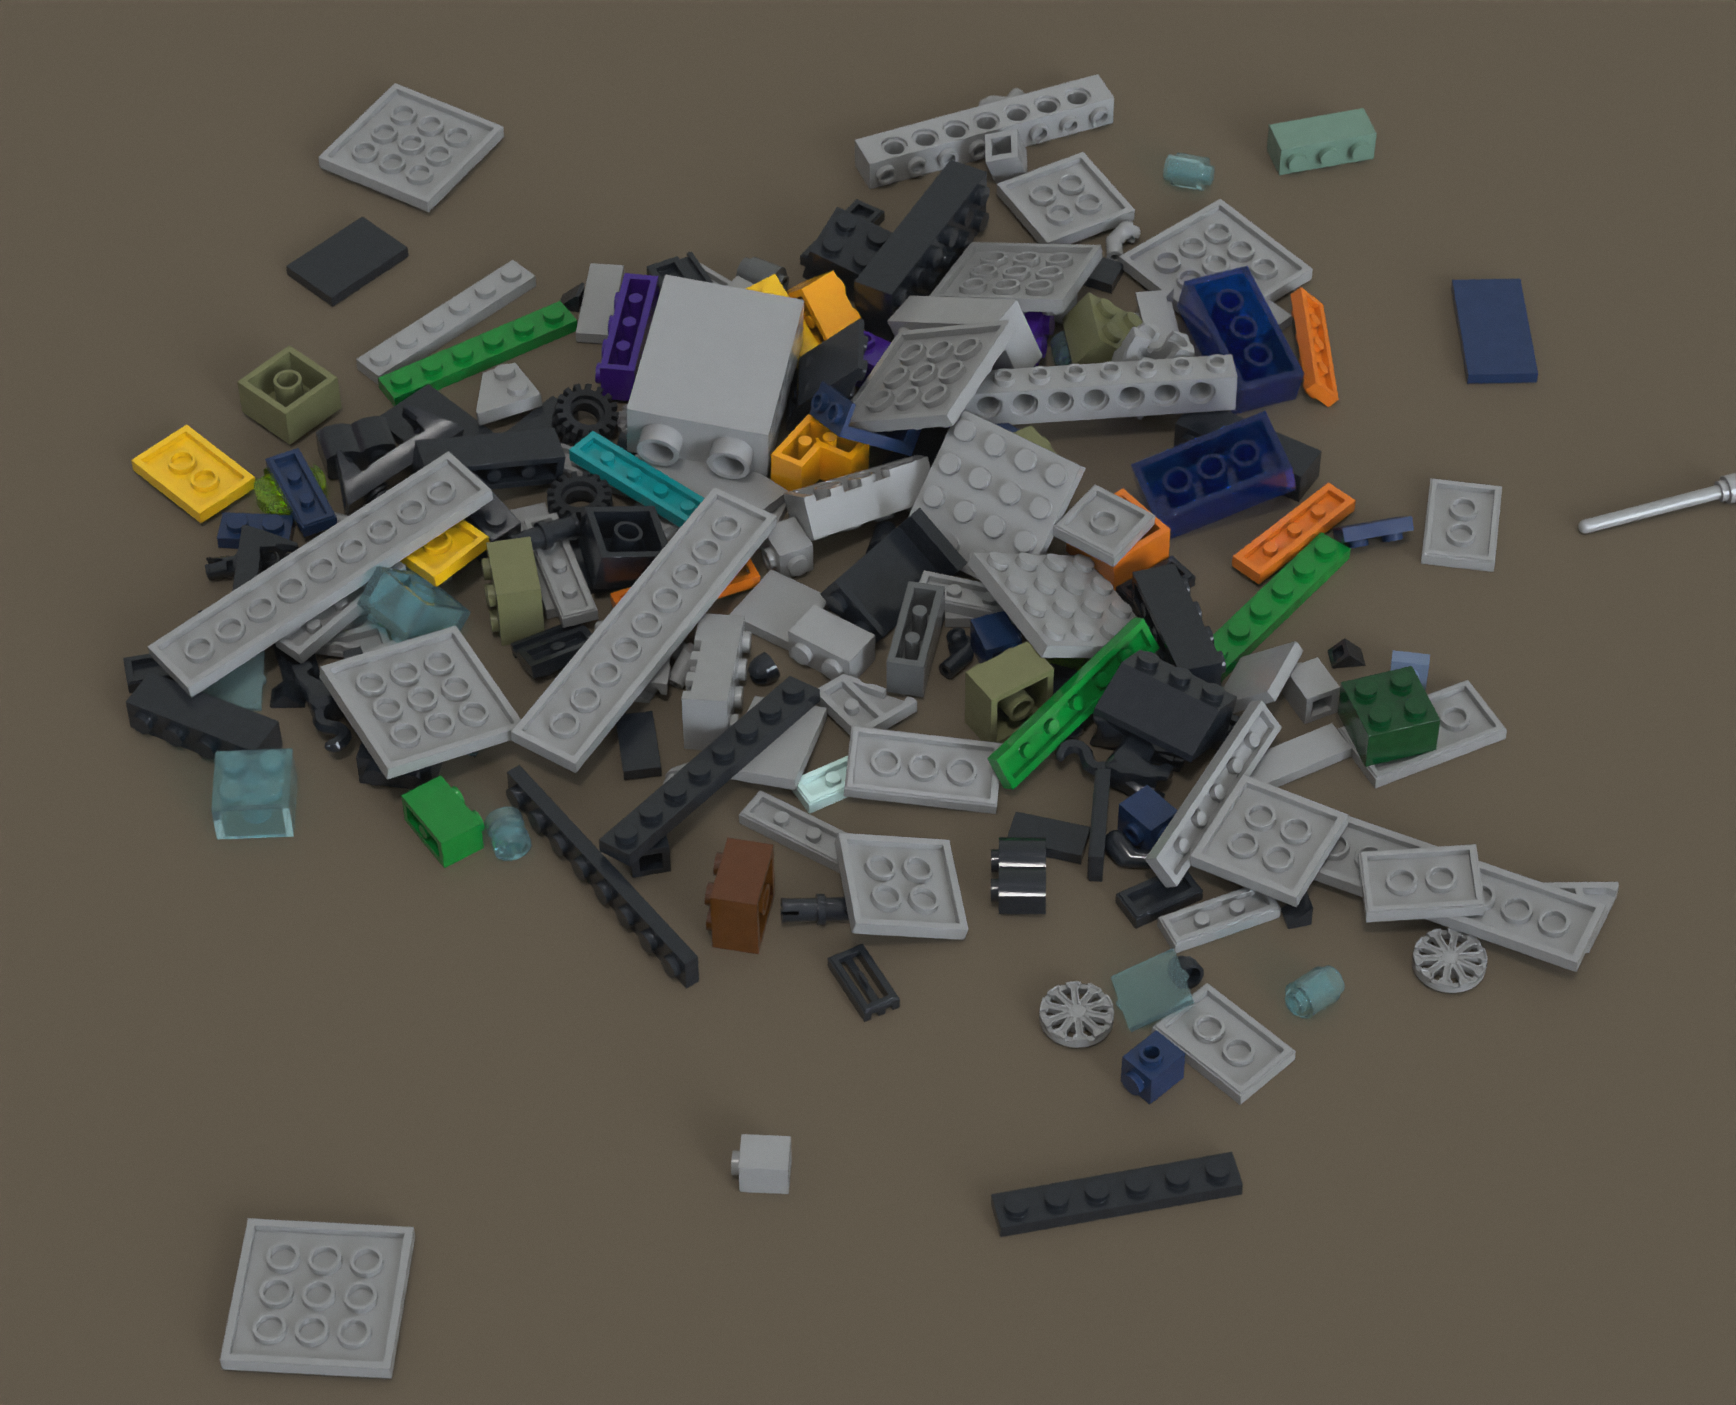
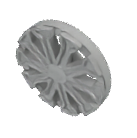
[1412,927,1488,993]
[1039,981,1114,1048]

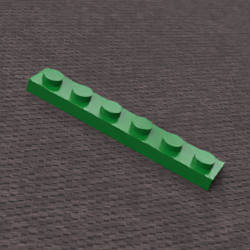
[378,301,578,406]
[1213,532,1351,682]
[987,617,1159,790]

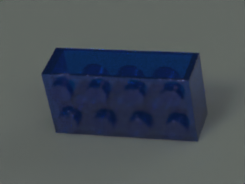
[1177,266,1304,414]
[1131,411,1296,539]

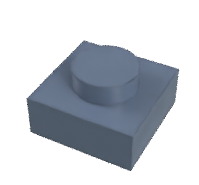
[1390,650,1430,691]

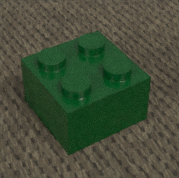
[1337,666,1440,767]

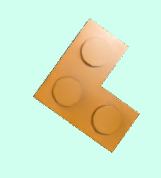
[786,271,865,344]
[771,414,870,492]

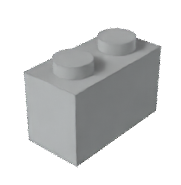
[788,605,875,680]

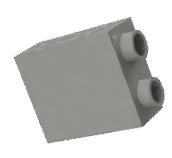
[627,274,804,479]

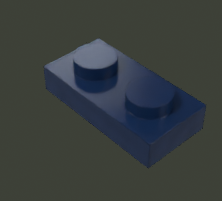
[217,512,296,549]
[1333,516,1414,548]

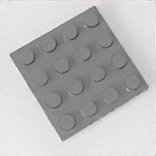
[318,83,504,212]
[1119,199,1313,337]
[930,242,1103,316]
[849,320,1016,432]
[908,409,1086,579]
[967,552,1157,658]
[319,625,521,780]
[220,1218,415,1379]

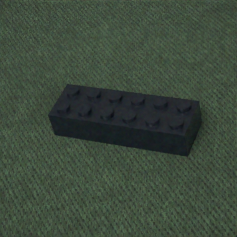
[855,160,990,342]

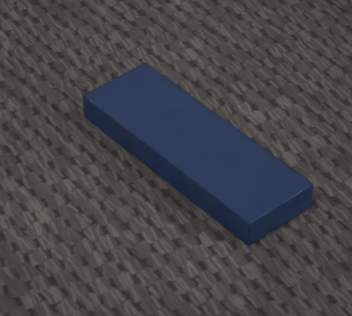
[265,448,338,537]

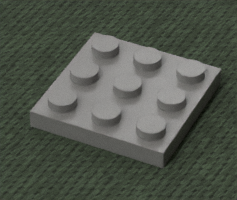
[996,152,1135,244]
[1190,774,1348,907]
[834,833,969,940]

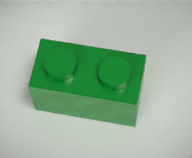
[401,775,485,868]

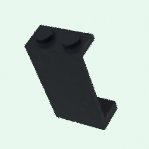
[820,508,967,644]

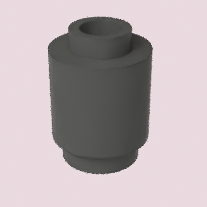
[736,257,789,291]

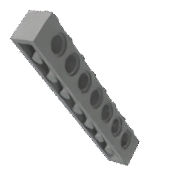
[855,74,1114,189]
[965,354,1237,425]

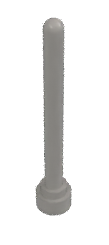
[1578,473,1736,534]

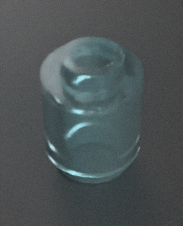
[1163,152,1215,191]
[1285,965,1345,1019]

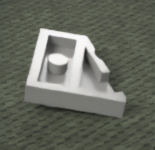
[476,363,543,426]
[817,673,917,735]

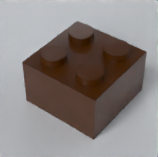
[705,837,775,954]

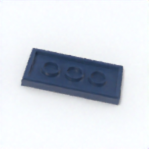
[1451,279,1538,384]

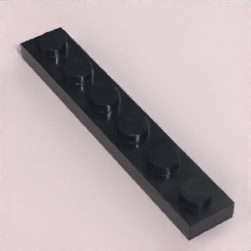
[991,1152,1243,1237]

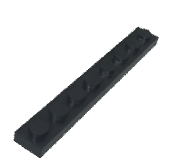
[599,676,820,866]
[506,765,699,989]

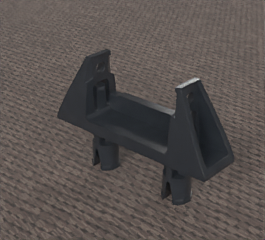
[335,404,464,516]
[198,525,299,613]

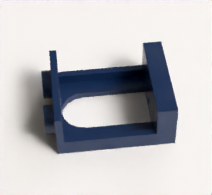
[809,381,922,456]

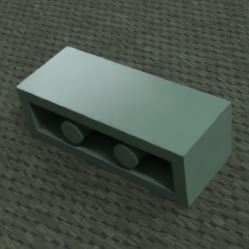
[1267,108,1377,175]

